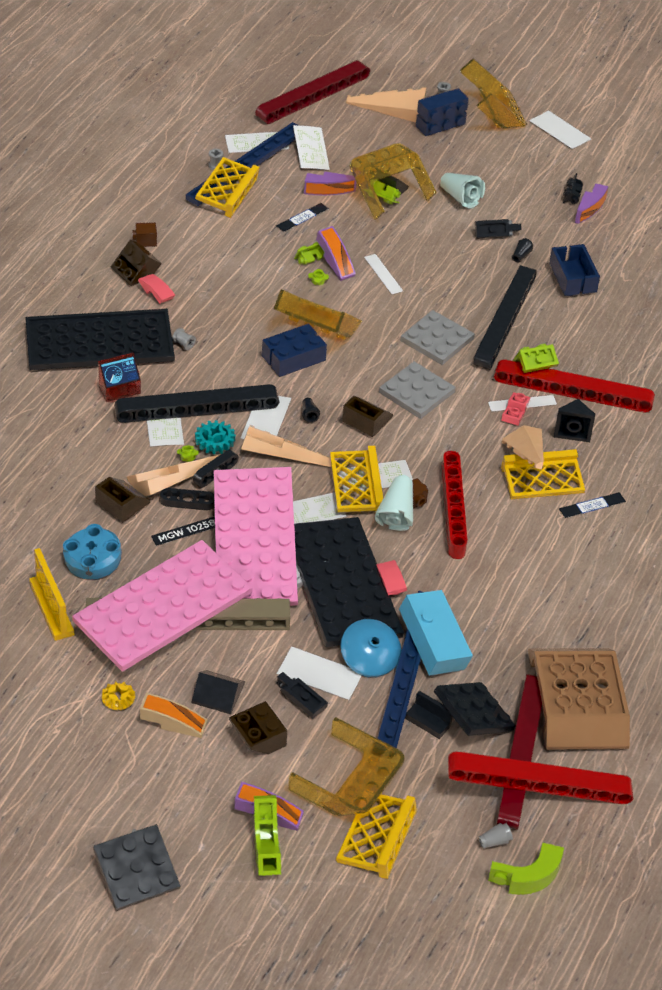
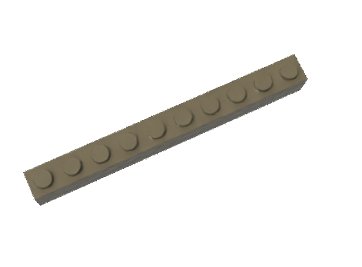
[86,597,290,630]

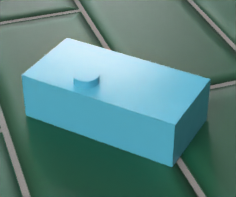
[399,590,473,676]

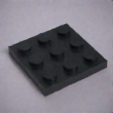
[433,682,516,736]
[93,824,181,911]

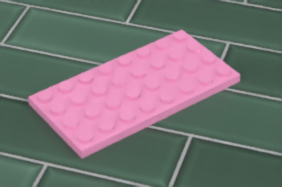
[214,467,298,606]
[72,540,252,672]

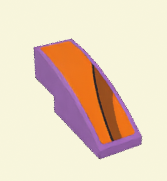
[304,171,357,195]
[575,183,608,224]
[316,226,356,281]
[235,782,304,831]

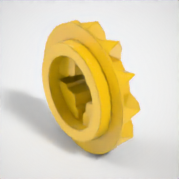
[101,681,135,710]

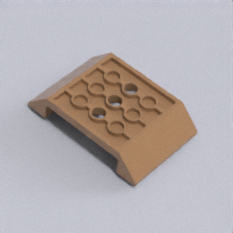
[528,648,630,750]

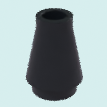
[512,238,533,262]
[302,398,320,423]

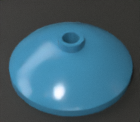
[340,619,401,677]

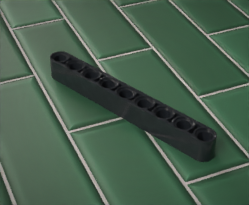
[473,265,537,369]
[114,384,280,423]

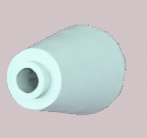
[440,173,485,208]
[375,475,413,531]

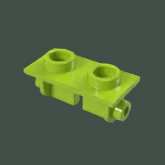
[365,179,401,205]
[294,242,324,265]

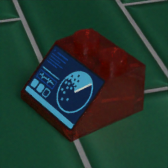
[98,353,141,402]

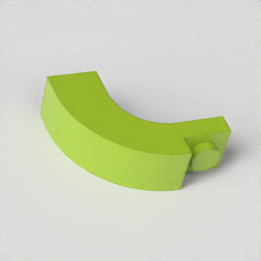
[254,795,281,876]
[488,842,564,895]

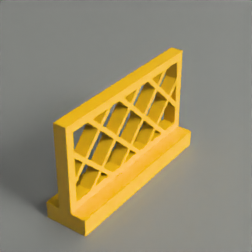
[195,157,260,218]
[330,445,383,513]
[501,449,585,500]
[29,548,74,641]
[336,791,417,879]

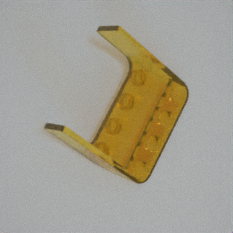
[460,59,527,129]
[349,143,437,220]
[274,289,362,340]
[288,717,405,816]

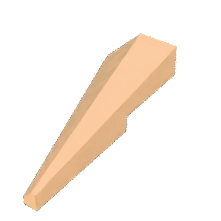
[346,87,426,122]
[241,425,337,467]
[502,425,544,469]
[127,454,221,496]

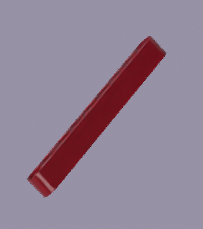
[255,60,370,124]
[497,674,542,830]

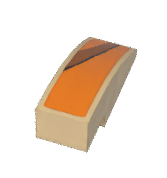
[140,692,208,738]

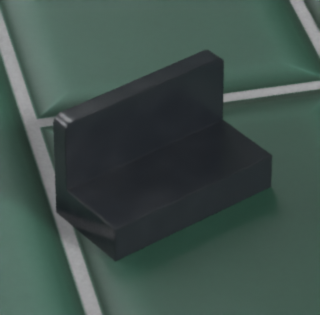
[405,691,453,739]

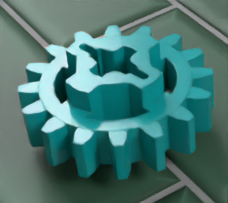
[195,420,236,455]

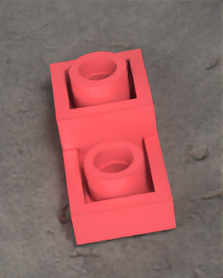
[138,274,175,304]
[501,392,531,426]
[376,560,407,596]

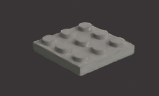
[400,310,475,365]
[379,361,456,419]

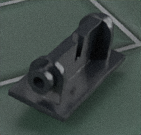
[563,173,583,204]

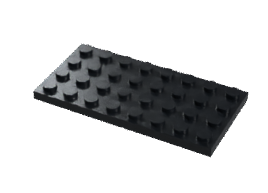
[25,308,175,370]
[294,517,404,647]

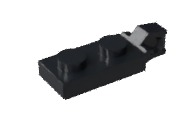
[475,219,522,238]
[276,672,328,719]

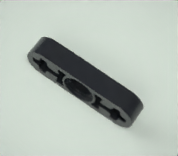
[193,449,239,488]
[160,488,215,510]

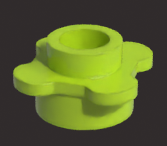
[308,269,329,285]
[177,445,199,462]

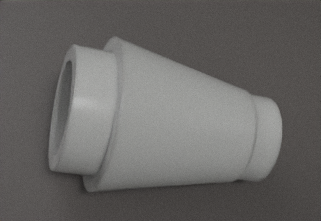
[478,823,513,849]

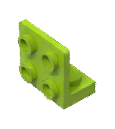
[512,344,559,373]

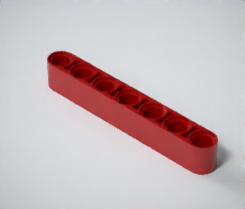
[442,450,468,559]

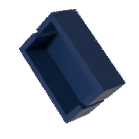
[416,88,469,136]
[549,244,600,296]
[262,323,327,377]

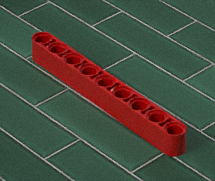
[494,359,655,413]
[448,752,634,804]

